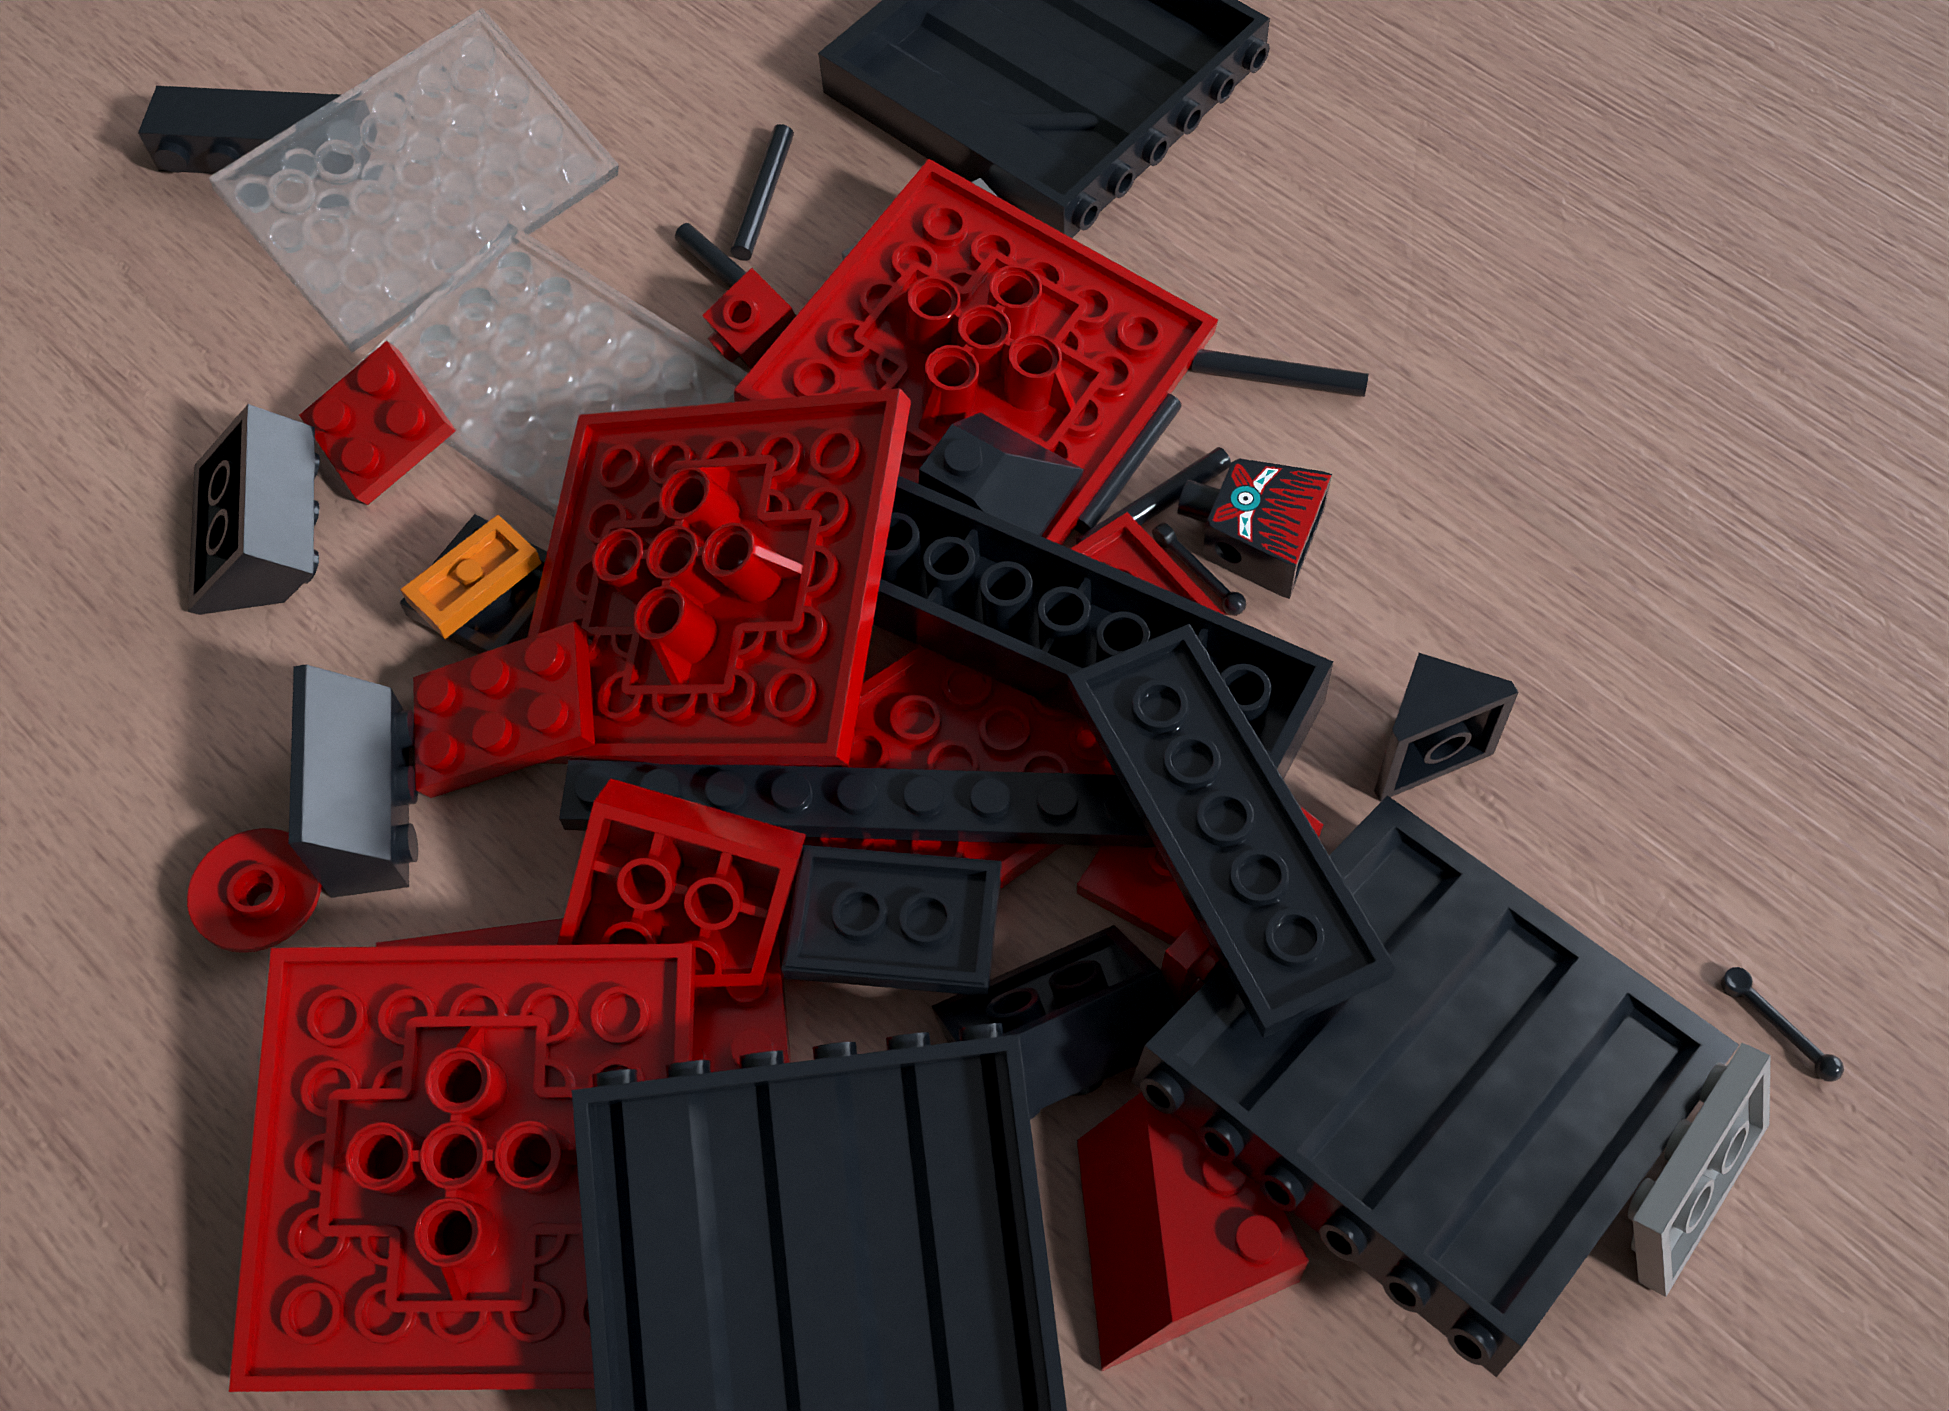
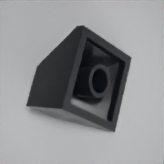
[918,413,1084,536]

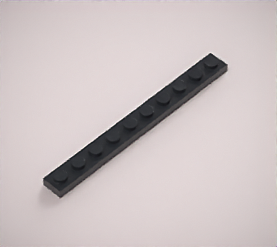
[559,760,1156,847]

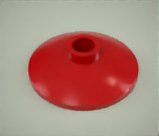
[187,828,322,953]

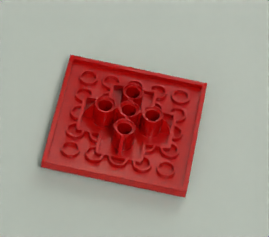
[734,159,1218,545]
[528,388,911,765]
[229,943,696,1392]

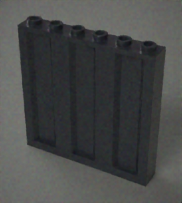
[818,0,1270,238]
[1131,795,1739,1377]
[572,1023,1067,1411]

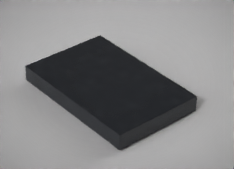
[782,845,1002,996]

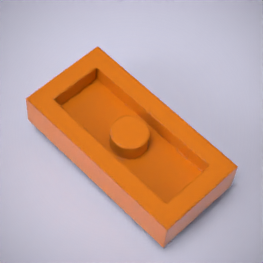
[400,515,542,639]

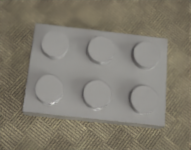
[1628,1042,1771,1297]

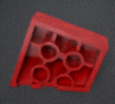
[557,778,806,987]
[1077,1092,1309,1371]

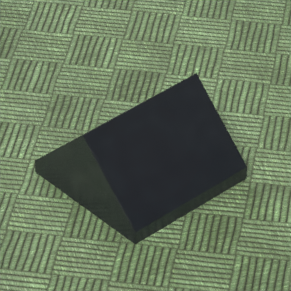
[1374,653,1519,802]

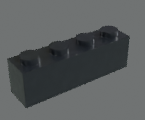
[138,86,378,182]

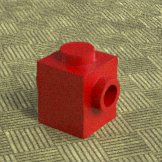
[702,268,796,369]

